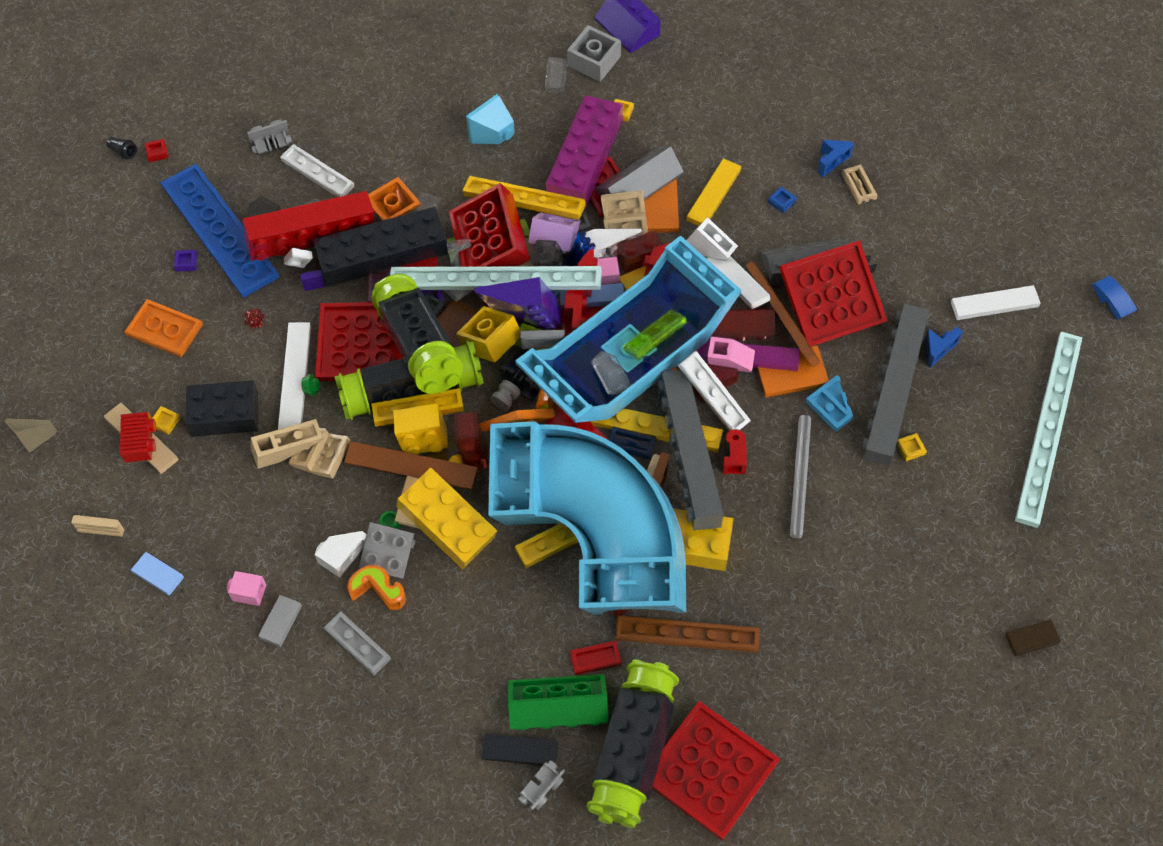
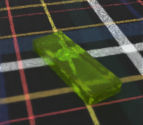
[623,309,687,360]

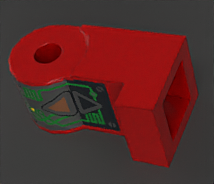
[722,429,747,474]

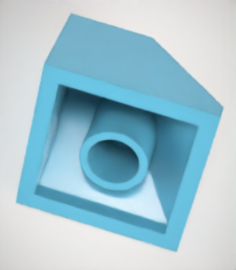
[466,94,515,144]

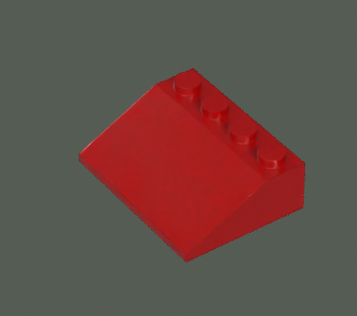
[449,183,530,267]

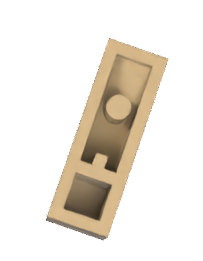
[251,419,323,469]

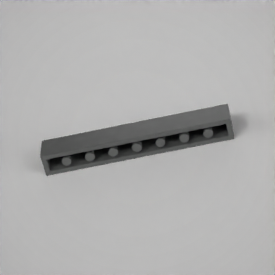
[861,303,930,466]
[657,370,724,531]

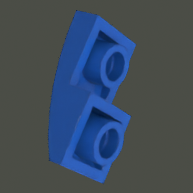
[1092,276,1137,320]

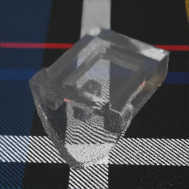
[447,239,471,267]

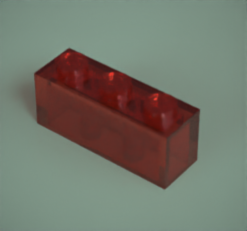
[707,308,775,341]
[454,412,488,470]

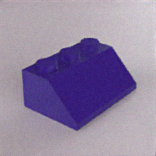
[595,0,661,53]

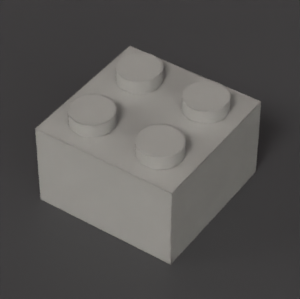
[567,25,621,82]

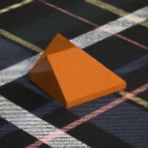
[368,177,421,221]

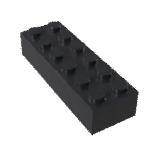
[313,207,449,287]

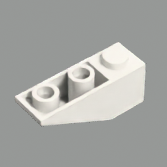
[575,229,643,259]

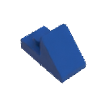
[817,140,854,177]
[925,326,963,368]

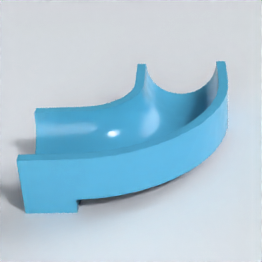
[488,421,686,615]

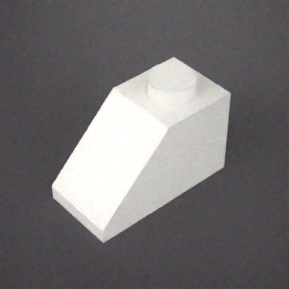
[686,218,738,260]
[314,531,367,578]

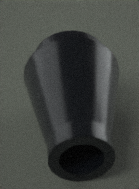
[106,137,137,159]

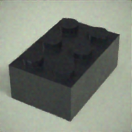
[185,380,258,437]

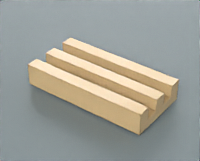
[841,165,878,205]
[71,515,124,537]

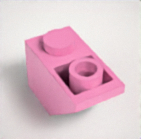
[708,337,755,372]

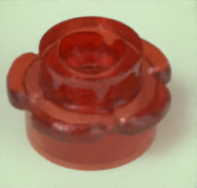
[244,309,265,328]

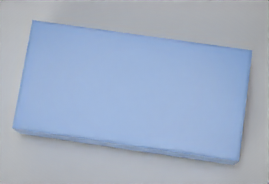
[131,552,184,596]

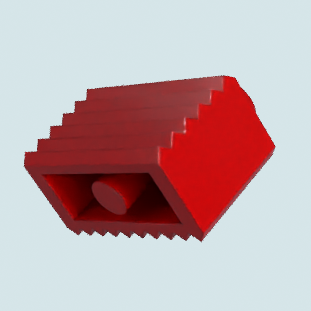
[119,412,156,463]

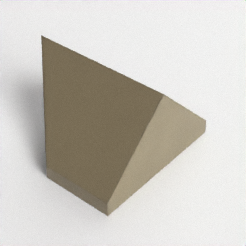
[5,418,57,453]

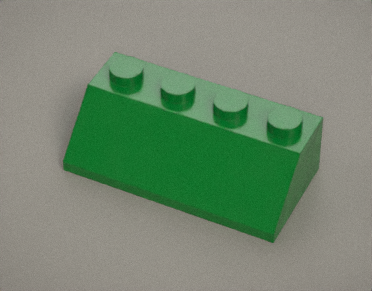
[508,674,609,731]

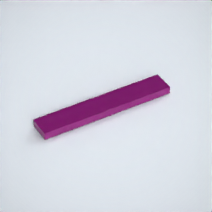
[673,338,800,371]

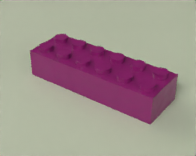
[546,96,623,209]

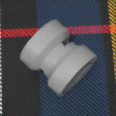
[490,380,520,411]

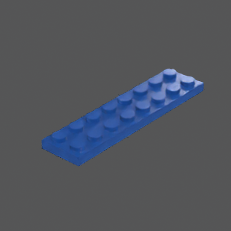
[160,164,280,298]

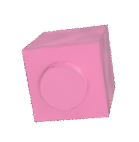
[598,257,620,285]
[227,571,266,606]

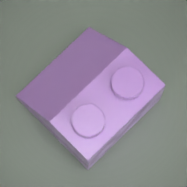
[528,212,581,253]

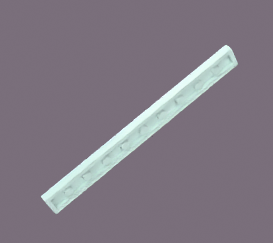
[390,266,602,290]
[1015,332,1082,528]

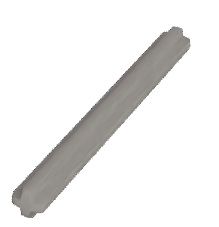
[790,415,811,539]

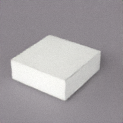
[284,248,313,268]

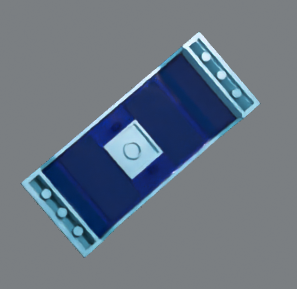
[516,236,741,423]

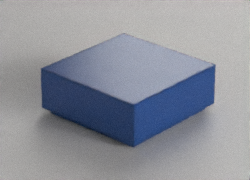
[768,187,797,214]

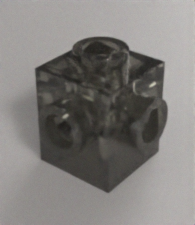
[530,240,563,266]

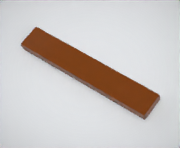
[746,261,820,367]
[344,441,479,491]
[615,615,760,653]

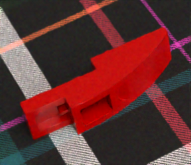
[564,249,598,332]

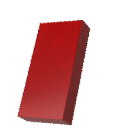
[570,641,622,675]

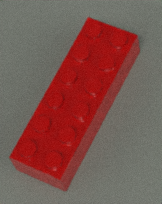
[242,191,374,261]

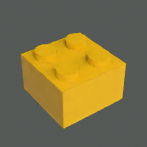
[456,306,521,363]
[393,403,448,455]

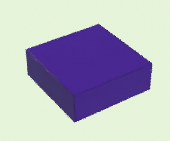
[174,250,197,272]
[300,270,326,291]

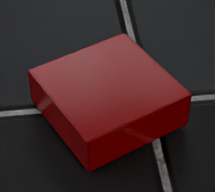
[144,139,169,163]

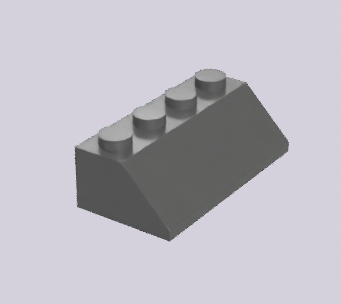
[760,238,849,287]

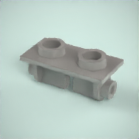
[518,760,565,812]

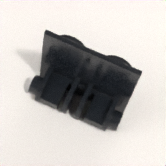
[496,348,557,401]

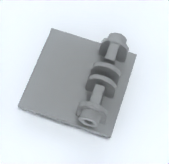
[247,120,292,155]
[359,522,415,579]

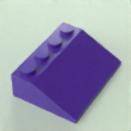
[475,277,562,330]

